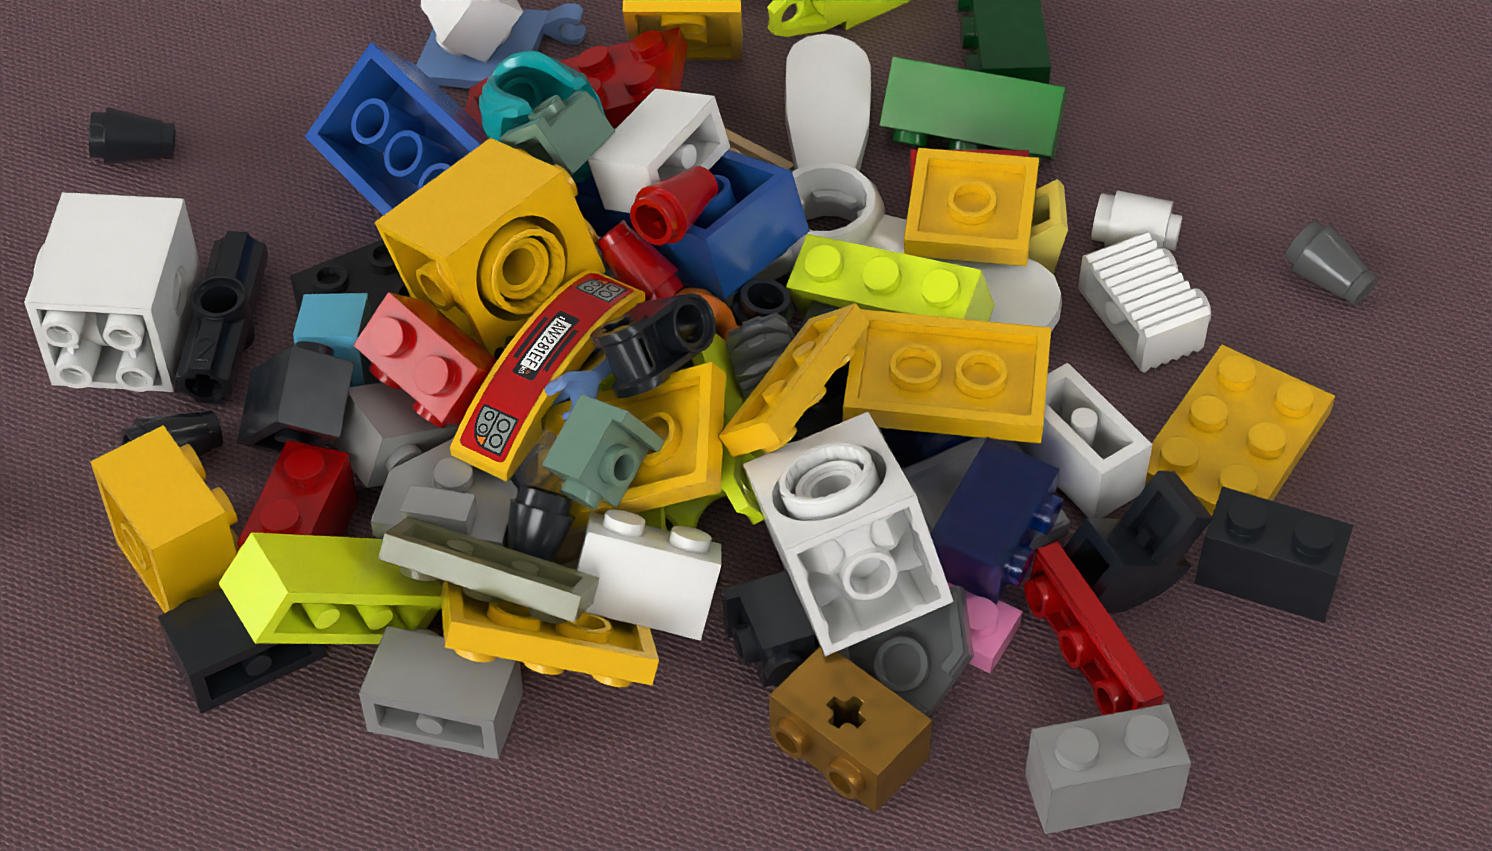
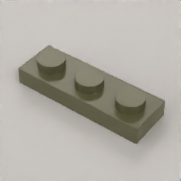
[379,517,600,623]

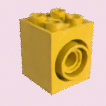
[374,138,606,356]

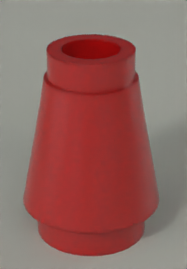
[630,166,718,245]
[595,220,684,301]

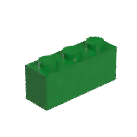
[880,57,1068,168]

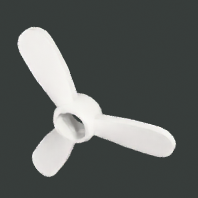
[681,34,1062,332]

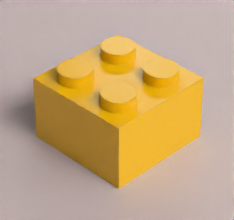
[90,425,239,613]

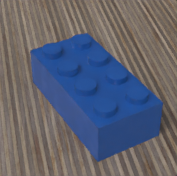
[304,42,488,215]
[575,128,809,300]

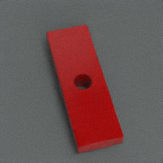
[1024,541,1165,716]

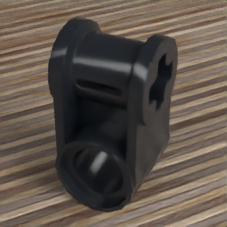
[590,293,716,398]

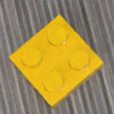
[904,148,1039,266]

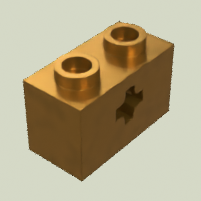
[769,646,932,812]

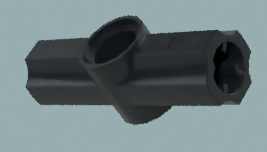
[175,231,268,404]

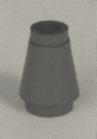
[1285,220,1378,306]

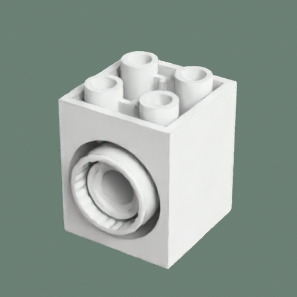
[24,192,204,392]
[743,412,954,656]

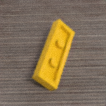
[718,303,870,457]

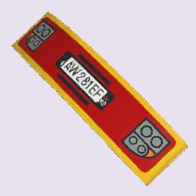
[450,269,645,482]

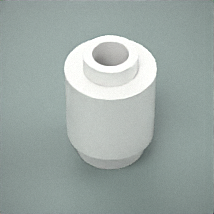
[1091,190,1183,251]

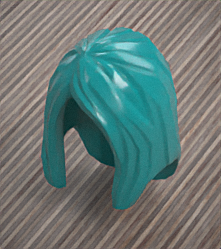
[479,51,605,183]

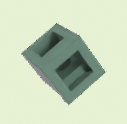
[500,91,615,175]
[542,394,665,510]

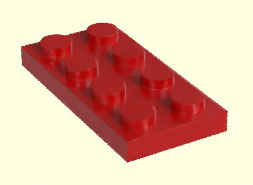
[465,27,688,129]

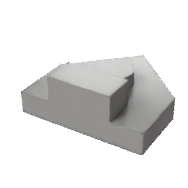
[371,438,519,548]

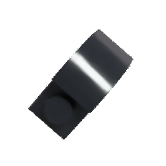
[1063,471,1213,613]

